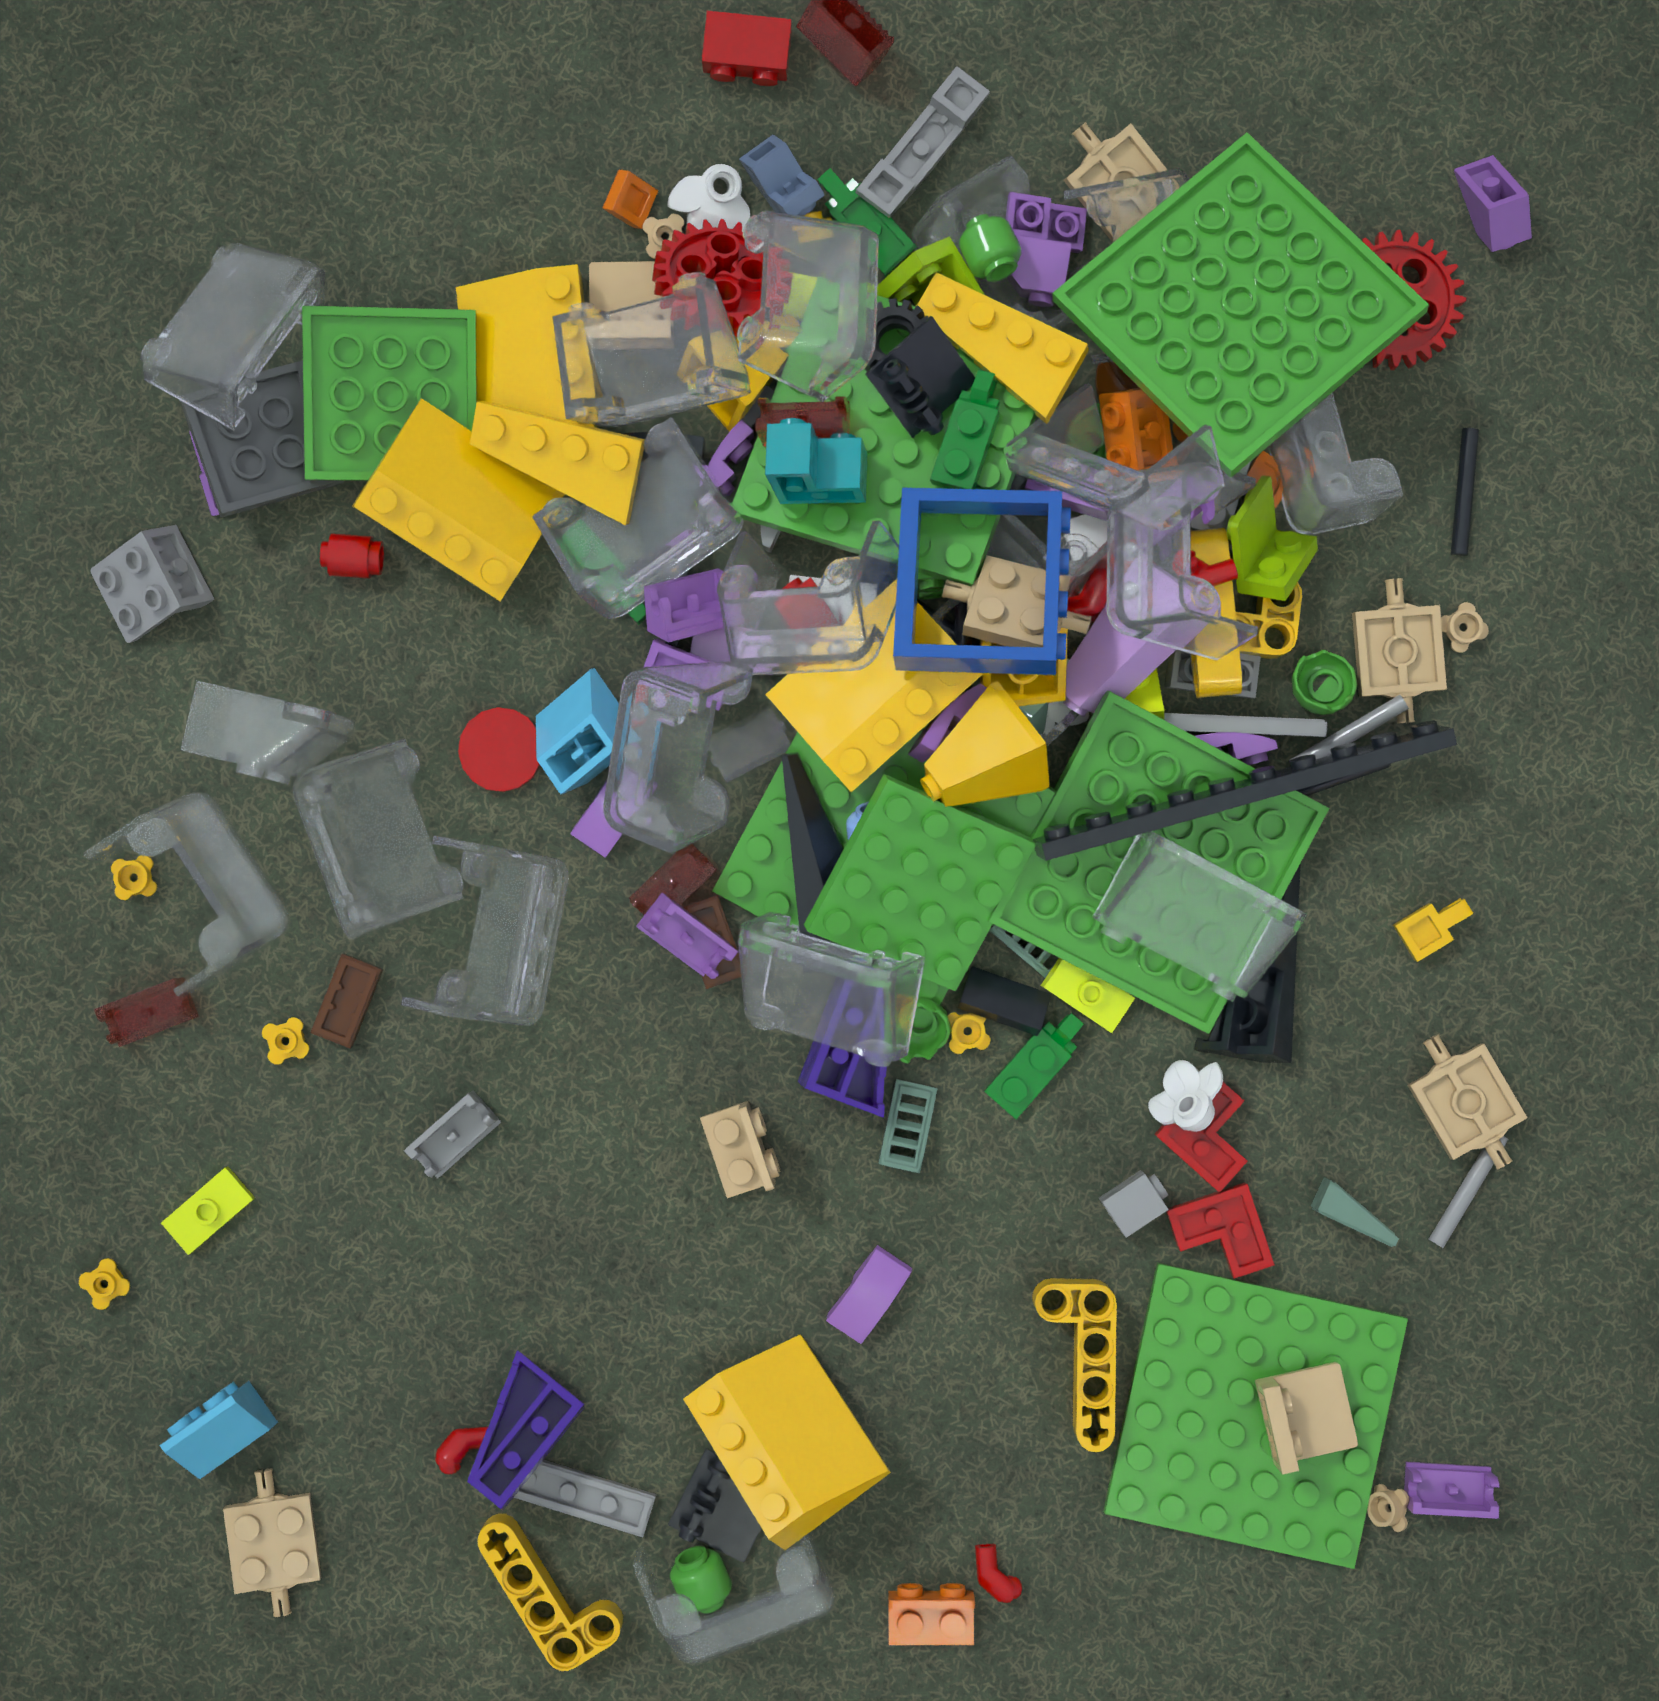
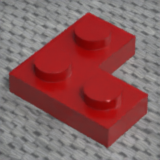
[1154,1082,1248,1193]
[1166,1183,1274,1279]

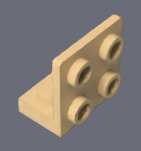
[586,261,675,348]
[700,1101,781,1198]
[1255,1362,1358,1475]

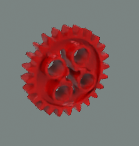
[652,219,792,339]
[1362,230,1466,370]

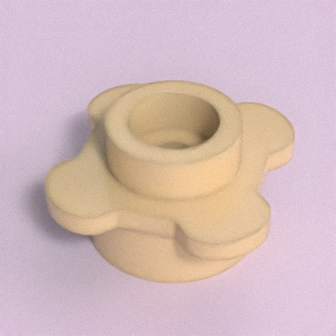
[643,214,684,259]
[1441,602,1489,653]
[1367,1484,1409,1532]

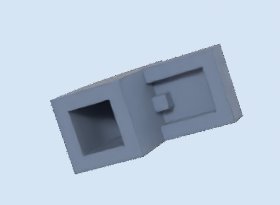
[739,135,825,224]

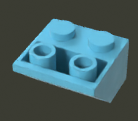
[536,668,643,795]
[160,1381,278,1479]

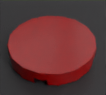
[458,707,541,792]

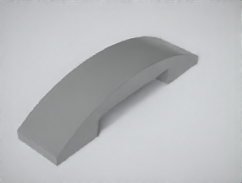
[855,66,990,218]

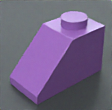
[1454,155,1532,252]
[1007,235,1072,307]

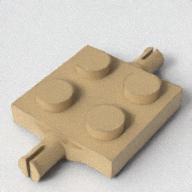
[1063,122,1181,243]
[942,555,1091,647]
[1352,578,1447,724]
[1407,1034,1527,1169]
[223,1468,321,1617]

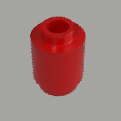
[320,533,384,579]

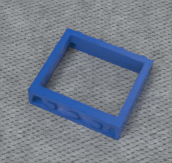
[893,488,1071,675]

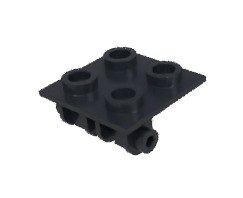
[865,316,975,438]
[668,1448,761,1563]

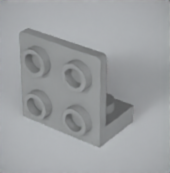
[91,525,214,643]

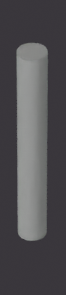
[1289,695,1409,761]
[1428,1136,1509,1248]

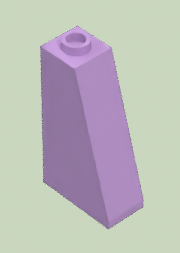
[1063,555,1217,716]

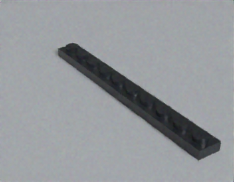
[1033,720,1457,861]

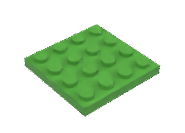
[302,306,476,481]
[804,774,1036,991]

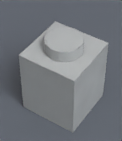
[1099,1170,1169,1238]

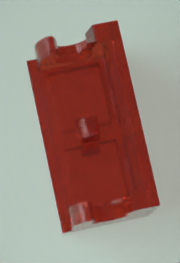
[755,396,850,447]
[629,840,719,915]
[94,977,199,1047]

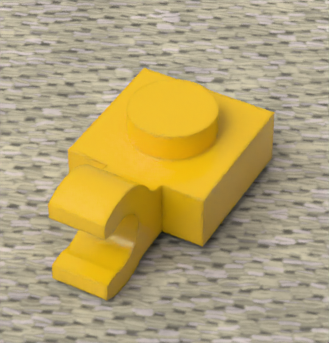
[1393,898,1473,962]

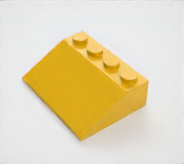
[456,264,597,428]
[352,398,565,601]
[765,578,983,792]
[683,1334,891,1550]

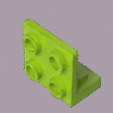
[871,236,985,306]
[1227,475,1318,601]

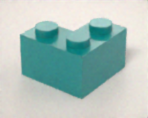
[765,418,867,504]

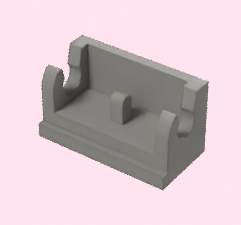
[404,1090,501,1179]

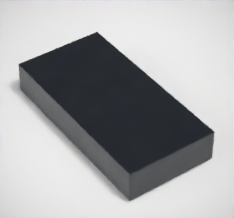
[958,966,1052,1036]

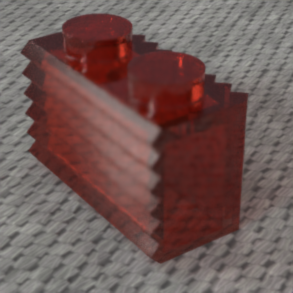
[796,0,894,87]

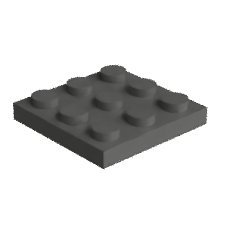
[179,360,344,518]

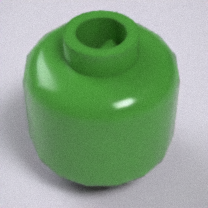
[959,214,1022,282]
[670,1546,732,1614]

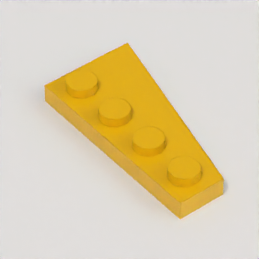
[917,272,1089,424]
[469,401,645,525]

